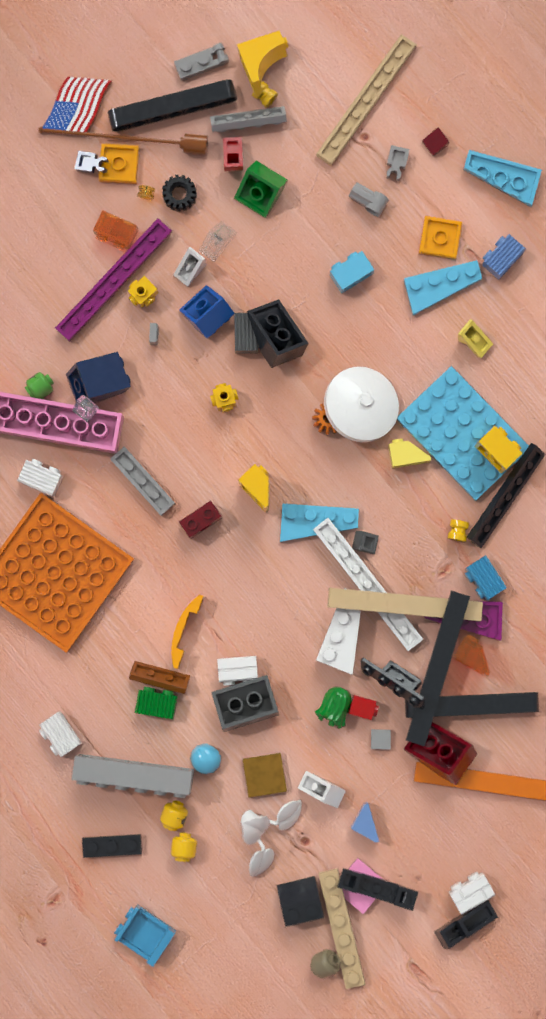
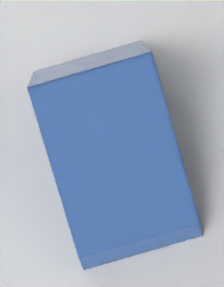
[351,802,379,843]

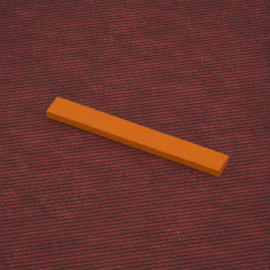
[413,762,546,800]

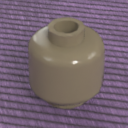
[311,949,340,979]

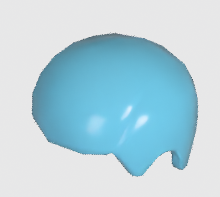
[190,743,221,774]

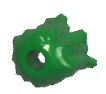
[315,687,352,729]

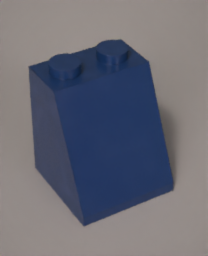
[66,352,131,407]

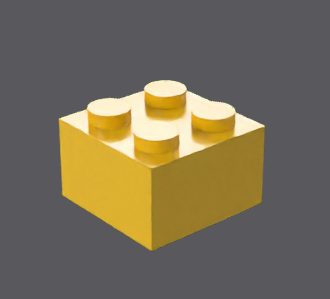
[474,426,522,473]

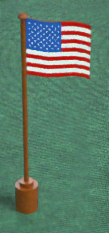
[38,77,208,155]

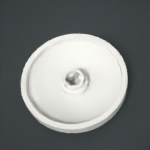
[324,367,399,442]

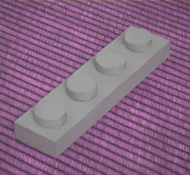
[210,106,287,132]
[110,447,175,516]

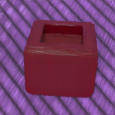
[422,127,449,156]

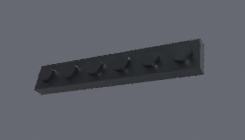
[467,443,546,548]

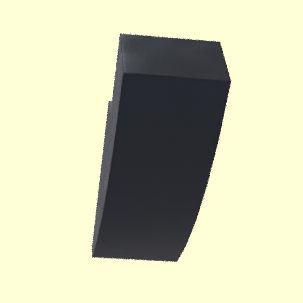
[434,900,498,949]

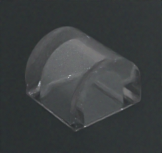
[72,395,99,422]

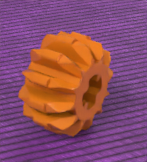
[312,403,337,435]

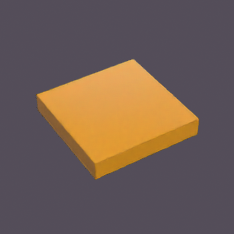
[99,143,139,184]
[419,216,462,260]

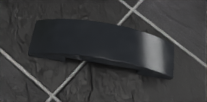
[337,868,418,911]

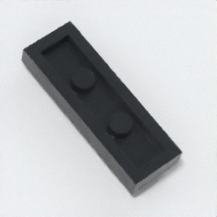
[82,834,142,858]

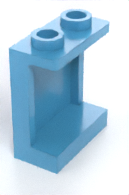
[114,904,176,967]

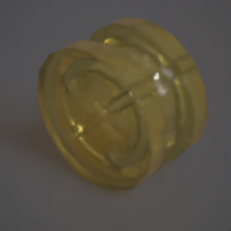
[137,185,155,200]

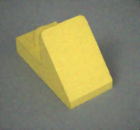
[458,319,493,358]

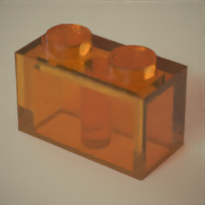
[93,210,138,250]

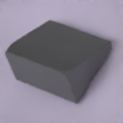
[352,531,379,554]

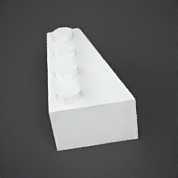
[316,588,361,675]

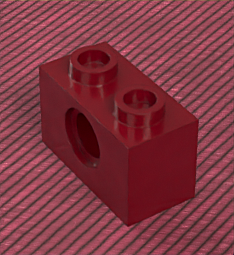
[179,500,222,539]

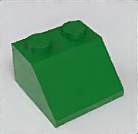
[234,160,288,218]

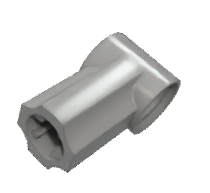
[349,182,389,217]

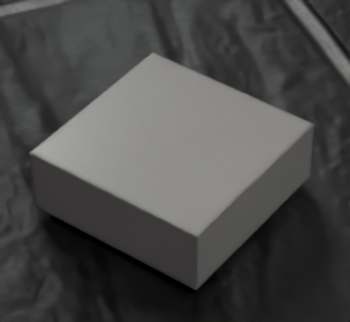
[149,323,159,346]
[371,729,391,749]

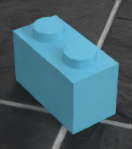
[330,251,374,294]

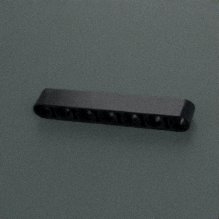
[108,79,237,132]
[405,692,539,718]

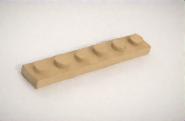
[319,868,365,989]

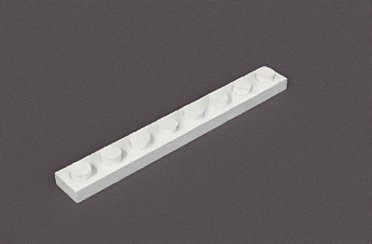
[313,518,423,651]

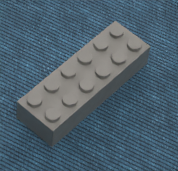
[72,754,194,798]

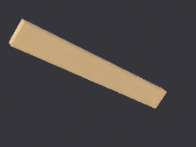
[316,34,417,166]
[327,588,483,621]

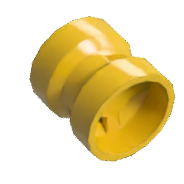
[252,81,278,108]
[447,519,469,542]

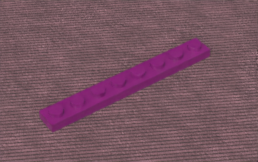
[55,218,172,342]

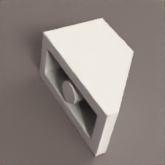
[298,771,346,808]

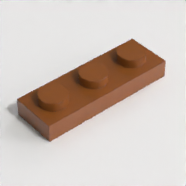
[129,661,190,694]

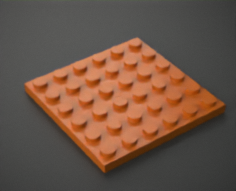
[0,493,134,653]

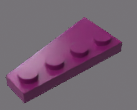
[424,601,503,641]

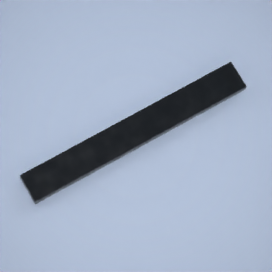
[406,591,470,746]

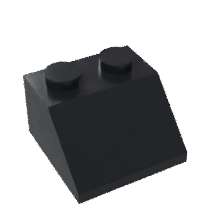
[277,876,324,927]

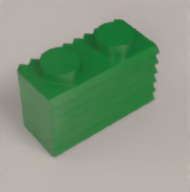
[135,686,178,719]

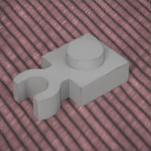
[386,145,410,181]

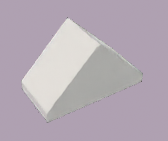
[173,247,206,287]

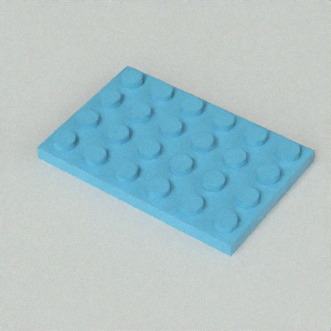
[397,366,529,501]

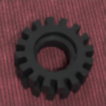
[162,175,197,212]

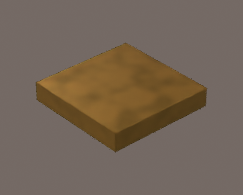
[242,752,287,798]

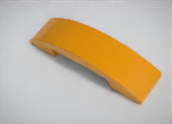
[171,594,204,669]

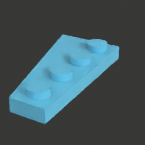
[463,150,542,207]
[404,260,482,316]
[280,504,359,542]

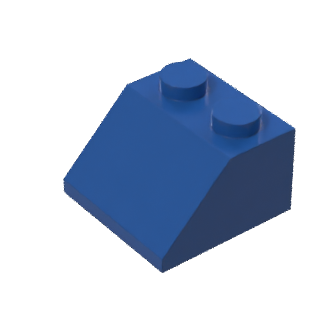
[179,285,234,338]

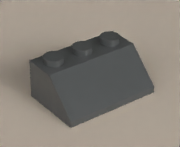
[211,675,280,732]

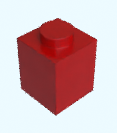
[349,695,379,720]

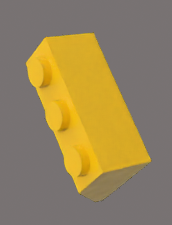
[238,464,269,513]

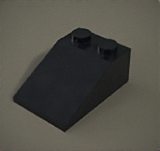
[247,299,309,368]

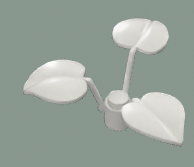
[241,799,302,877]

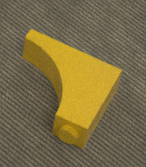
[237,30,289,96]

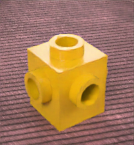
[128,275,159,308]
[210,383,239,412]

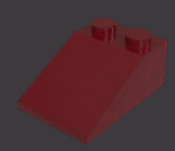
[404,722,477,785]

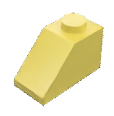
[388,439,431,469]

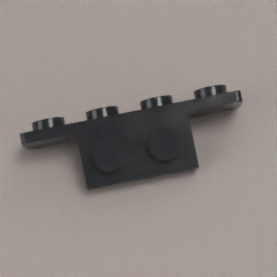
[361,658,425,710]

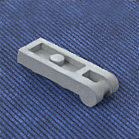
[174,43,229,81]

